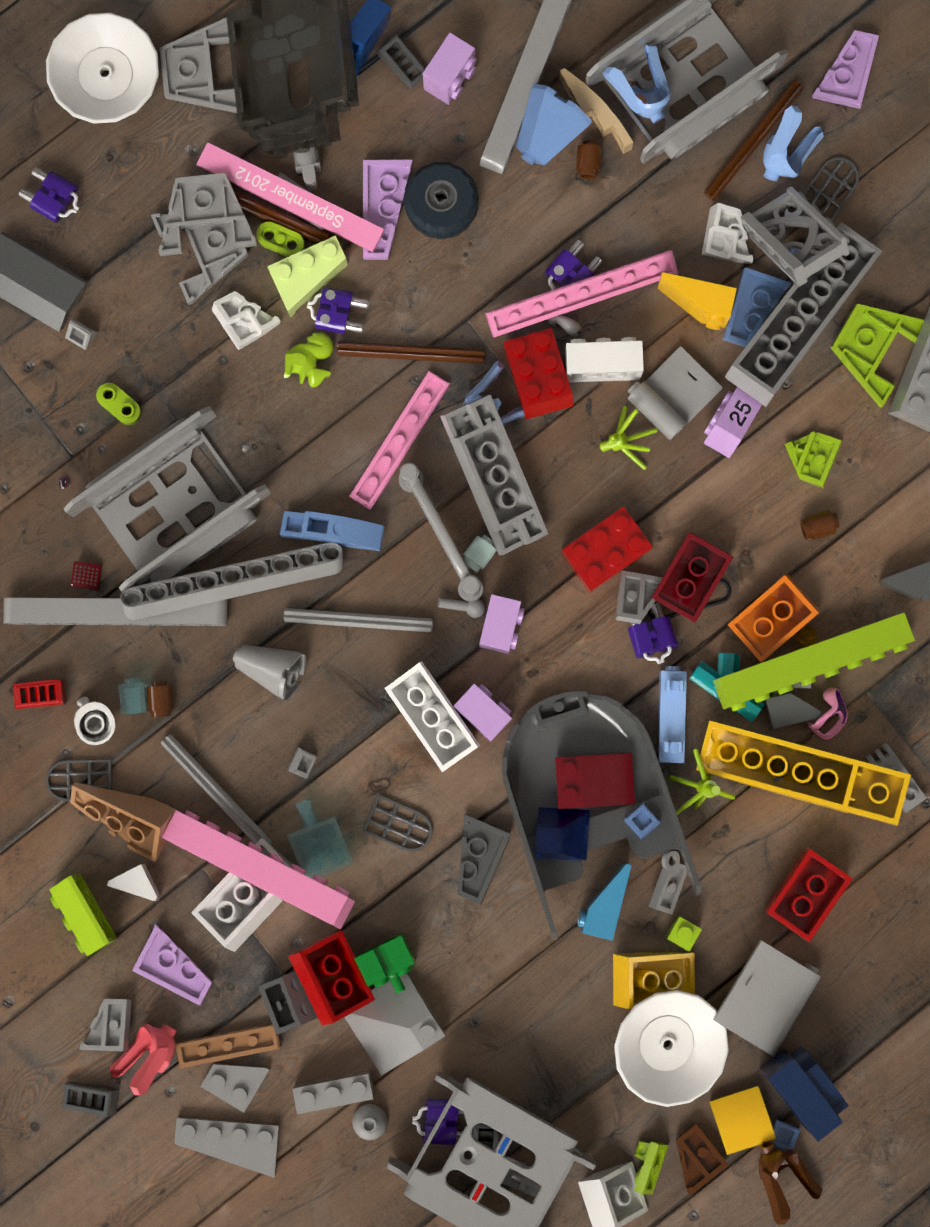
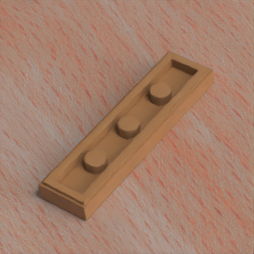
[175,1023,281,1068]

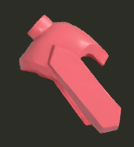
[110,1024,177,1095]

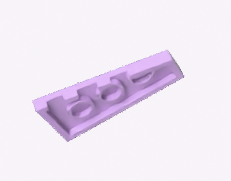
[363,160,413,260]

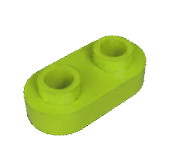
[256,222,305,257]
[96,383,141,425]

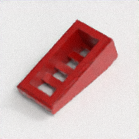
[13,679,66,709]

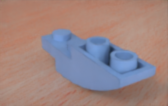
[280,511,385,551]

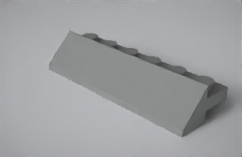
[440,395,548,555]

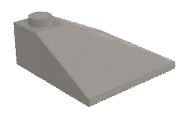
[344,973,446,1075]

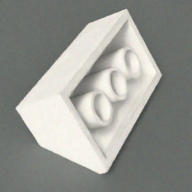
[385,661,480,772]
[191,838,292,952]

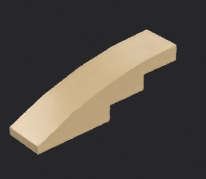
[559,68,634,154]

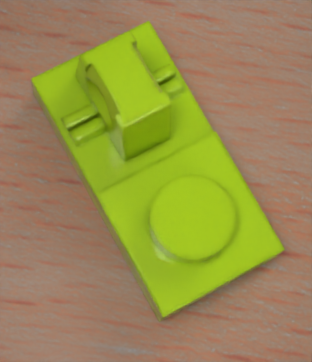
[634,1141,669,1194]

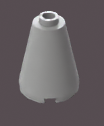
[233,645,306,700]

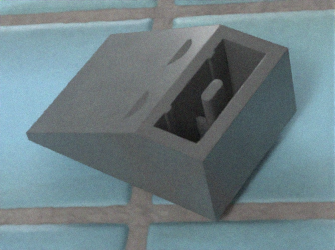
[258,970,318,1035]

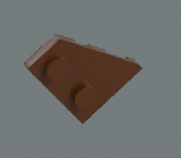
[675,1123,728,1196]

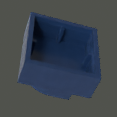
[759,1046,849,1142]

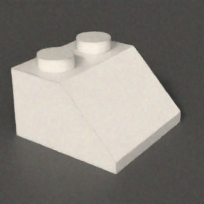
[578,1161,648,1227]

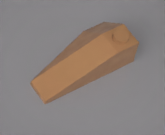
[70,782,176,862]

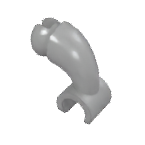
[546,314,582,337]

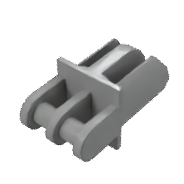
[294,139,321,191]

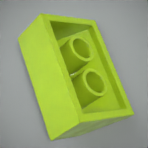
[49,873,118,956]

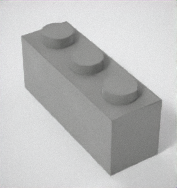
[292,1070,375,1114]

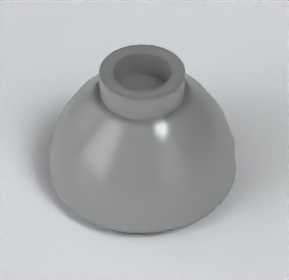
[352,1104,388,1140]

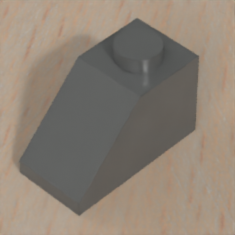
[879,561,930,602]
[763,691,823,730]

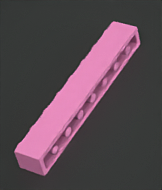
[162,810,355,929]

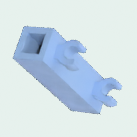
[657,666,687,763]

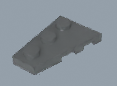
[457,814,512,905]

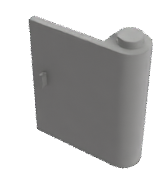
[713,940,821,1056]

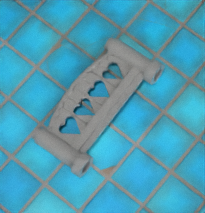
[399,463,483,601]

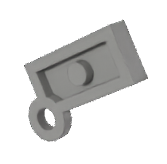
[648,850,687,915]

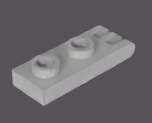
[865,742,926,813]

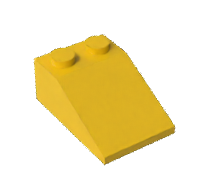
[657,272,737,330]
[613,952,695,1009]

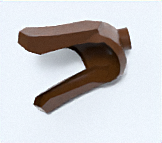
[758,1141,823,1225]

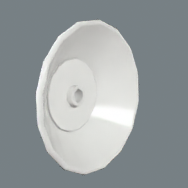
[46,13,159,124]
[614,990,729,1107]

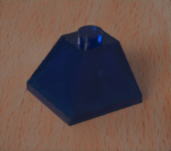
[534,807,590,861]

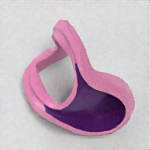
[807,687,848,740]

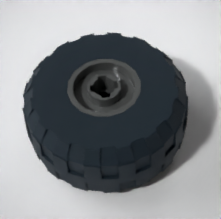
[404,162,479,239]

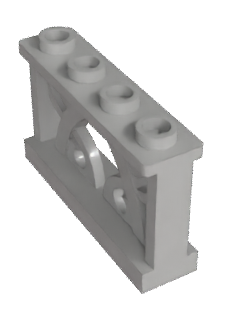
[741,186,850,287]

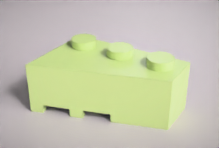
[267,236,348,318]

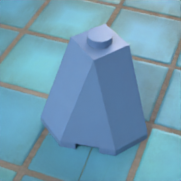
[516,84,592,165]

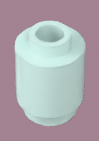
[463,535,497,573]

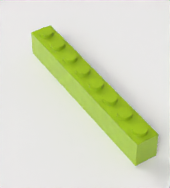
[713,612,915,711]

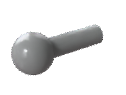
[438,597,485,618]

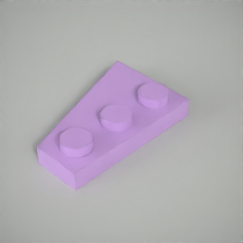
[812,30,879,109]
[132,924,213,1005]

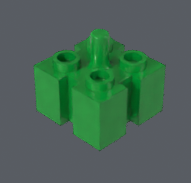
[354,932,416,994]

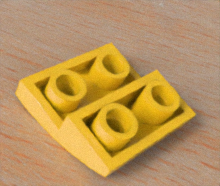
[710,1086,776,1155]

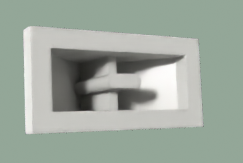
[107,863,161,901]

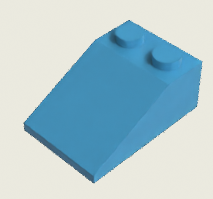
[577,862,632,941]

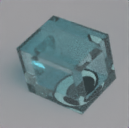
[118,678,150,716]

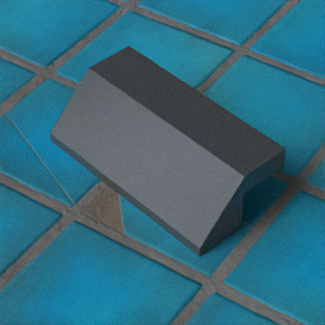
[0,232,88,332]

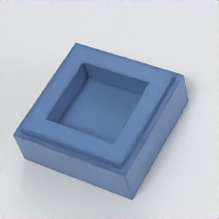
[624,803,660,840]
[772,1119,801,1149]

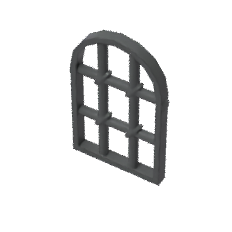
[803,158,859,221]
[46,759,113,802]
[362,794,432,851]

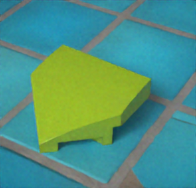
[784,431,842,488]

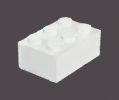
[564,337,644,382]

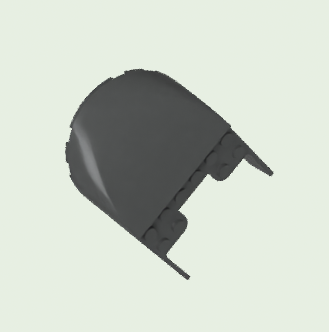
[502,691,702,941]

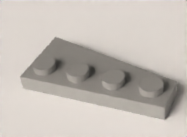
[174,1116,280,1178]

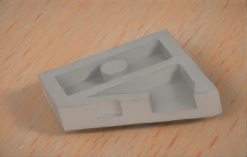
[615,570,663,624]
[79,999,132,1052]
[200,1063,270,1113]

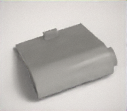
[627,346,723,441]

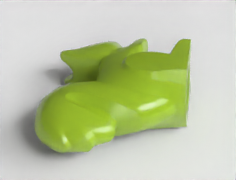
[284,332,334,388]

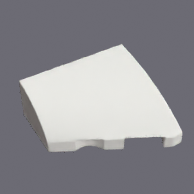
[702,203,753,264]
[212,291,280,350]

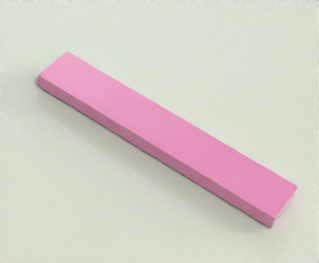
[349,371,450,511]

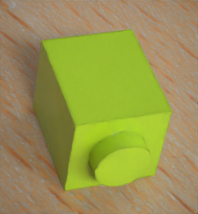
[665,915,702,952]

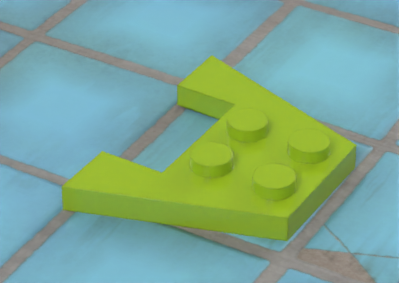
[830,304,924,408]

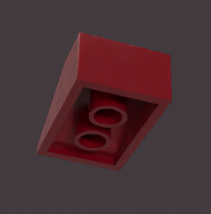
[651,531,733,623]
[555,753,635,809]

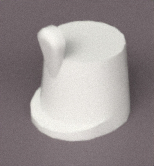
[74,697,115,745]

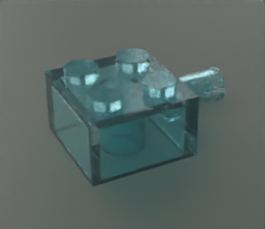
[287,799,355,879]

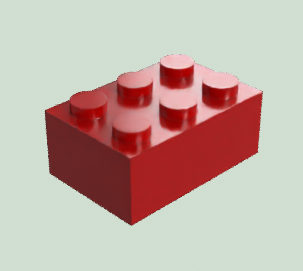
[503,328,573,420]
[561,506,653,594]
[763,848,853,942]
[288,930,375,1026]

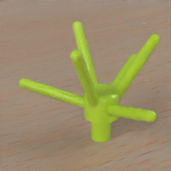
[599,405,658,470]
[669,748,735,815]

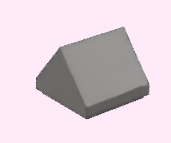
[65,319,98,350]
[287,747,317,779]

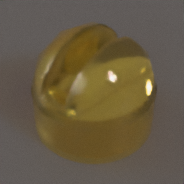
[796,626,818,648]

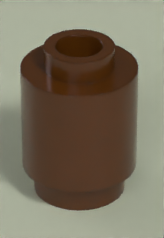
[576,140,602,179]
[800,510,839,540]
[146,681,173,717]

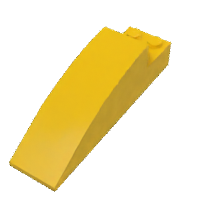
[696,721,911,826]

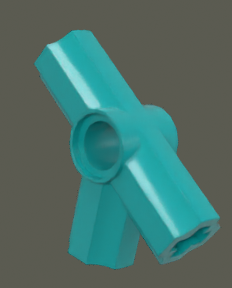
[689,653,764,722]

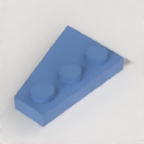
[722,267,791,347]

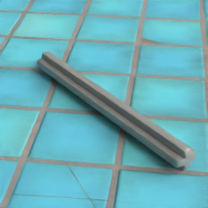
[284,608,433,632]
[161,734,272,844]

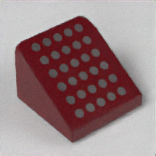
[71,561,102,590]

